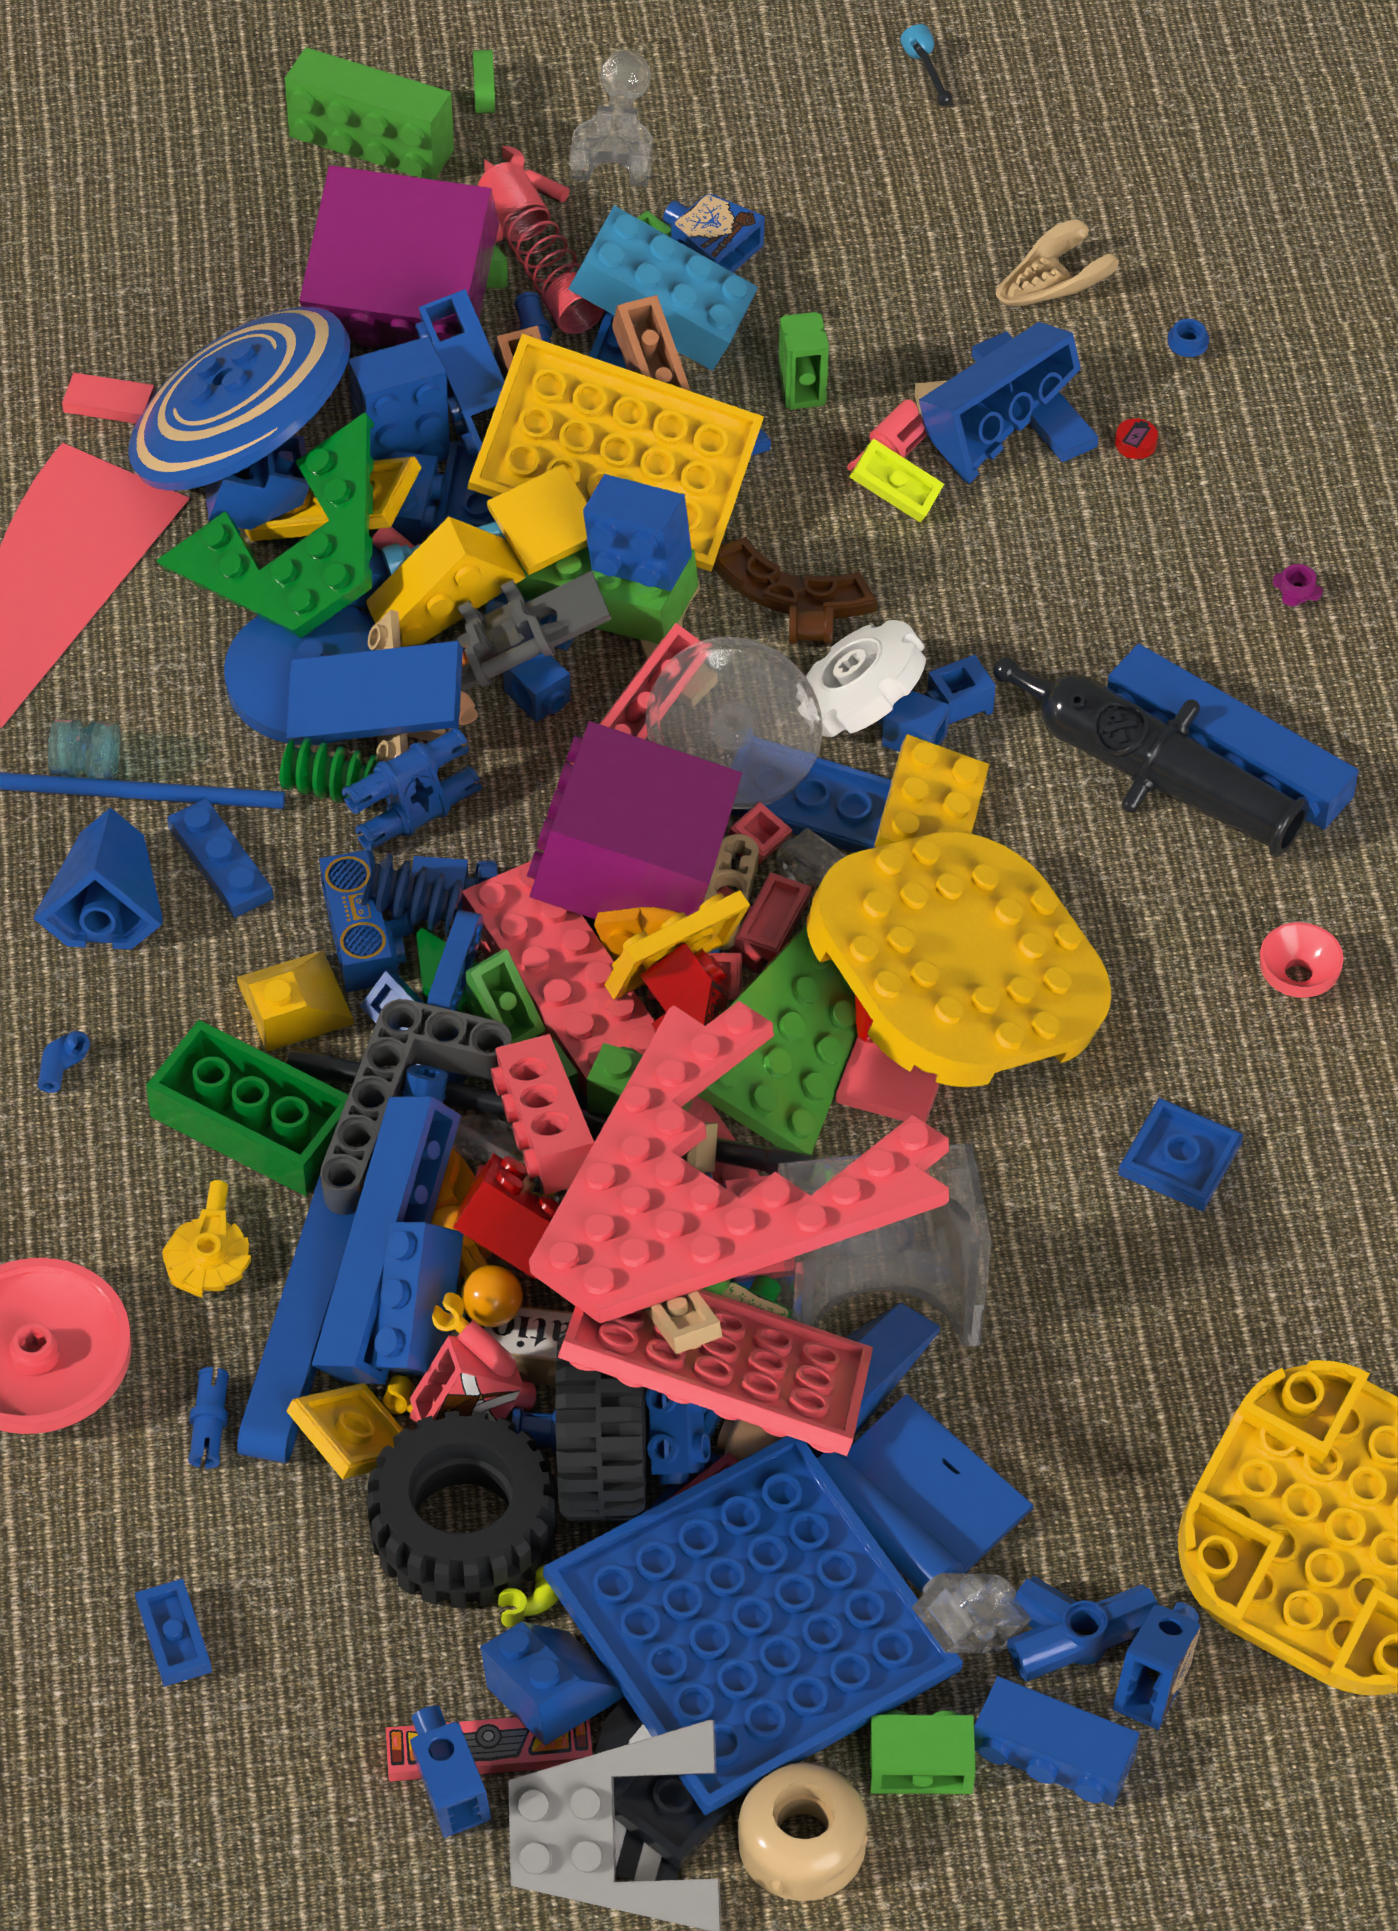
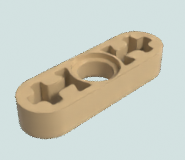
[703,834,759,951]

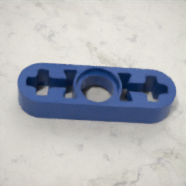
[427,910,483,1011]

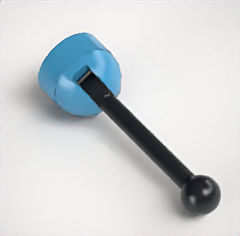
[900,24,952,106]

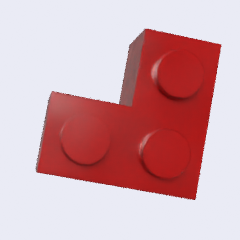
[453,1153,560,1279]

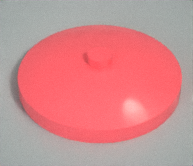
[0,1258,132,1434]

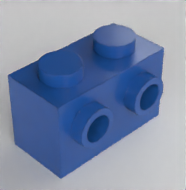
[391,451,445,546]

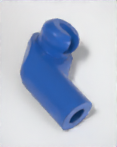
[37,1031,90,1093]

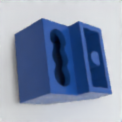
[204,434,310,530]

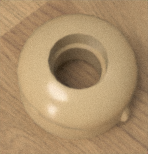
[738,1762,868,1901]

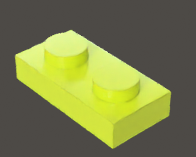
[849,438,944,522]

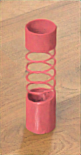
[478,162,605,334]

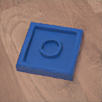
[1118,1098,1244,1212]

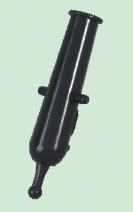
[993,657,1309,857]

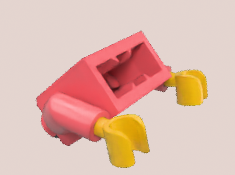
[383,1292,536,1423]

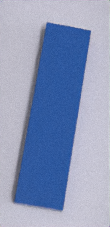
[972,331,1098,462]

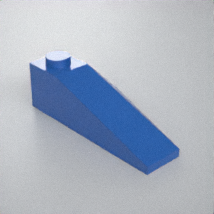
[806,1302,940,1458]

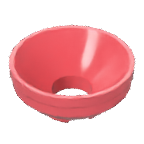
[1259,922,1344,998]

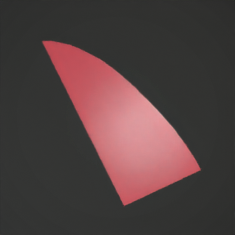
[0,442,190,728]

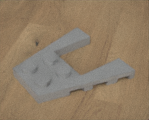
[508,1720,722,1931]

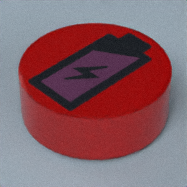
[1115,418,1158,459]

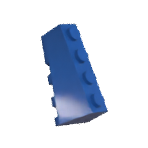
[919,322,1081,484]

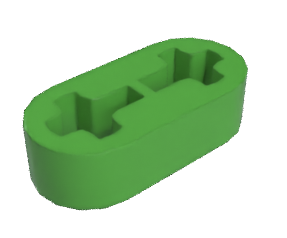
[473,49,495,114]

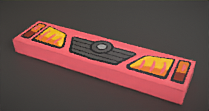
[386,1717,593,1782]

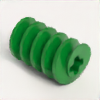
[279,737,379,803]

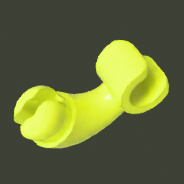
[498,1564,559,1627]

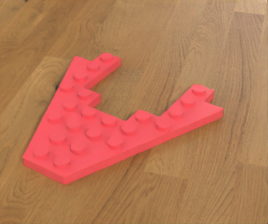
[529,1001,949,1324]

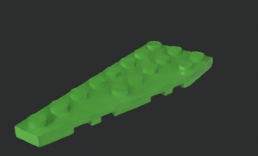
[697,925,857,1155]

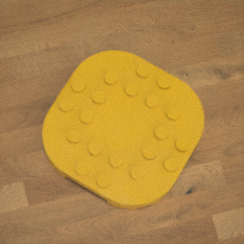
[806,832,1111,1087]
[1178,1360,1398,1696]

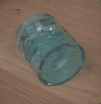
[48,718,120,780]

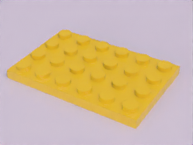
[467,334,764,572]

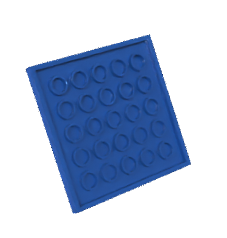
[543,1436,963,1815]

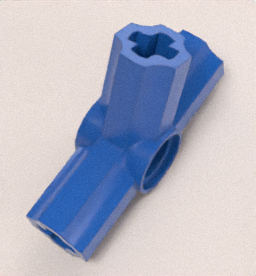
[1007,1576,1158,1682]

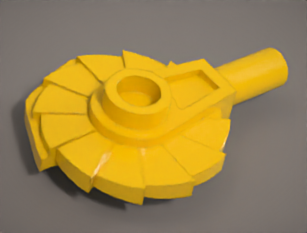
[162,1180,251,1298]

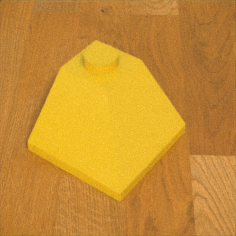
[237,950,354,1052]

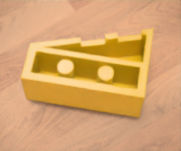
[366,516,526,647]

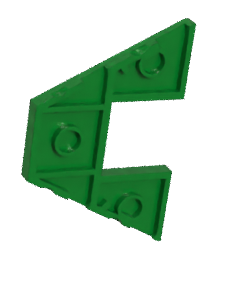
[156,412,374,638]

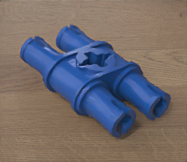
[342,728,482,851]

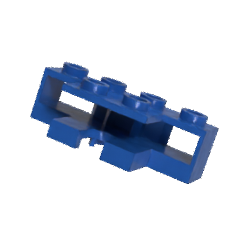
[415,289,505,459]

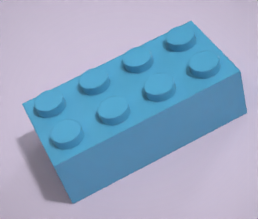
[568,205,758,371]

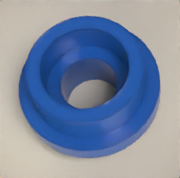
[1167,319,1209,357]

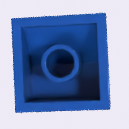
[480,1622,625,1746]

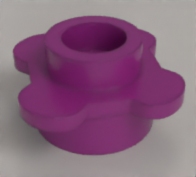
[1273,564,1323,607]

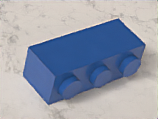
[371,1222,464,1376]
[974,1676,1140,1807]

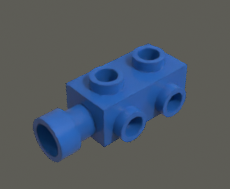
[645,1388,711,1485]

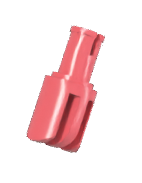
[847,399,927,474]

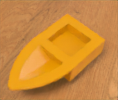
[594,907,678,959]

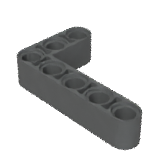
[320,999,512,1215]

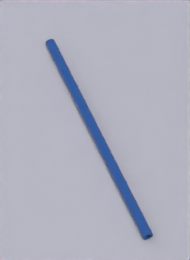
[0,772,286,809]

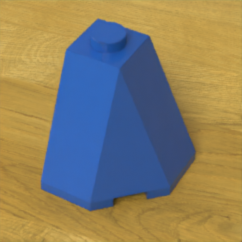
[34,807,163,950]

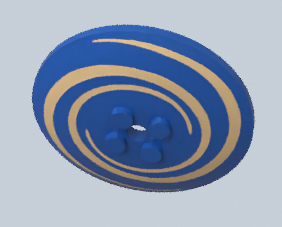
[128,307,350,490]

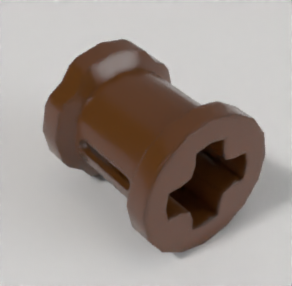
[789,606,833,645]

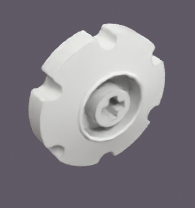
[797,620,926,737]

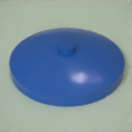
[224,606,375,745]

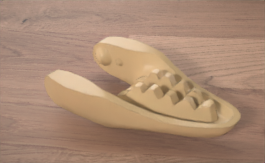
[996,220,1119,307]

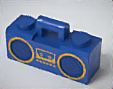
[319,850,414,992]

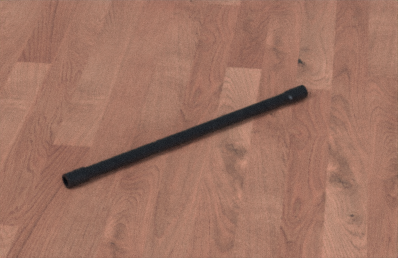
[287,1047,816,1183]

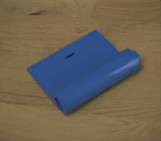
[817,1394,1033,1601]

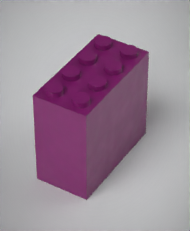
[299,165,499,348]
[526,721,743,919]

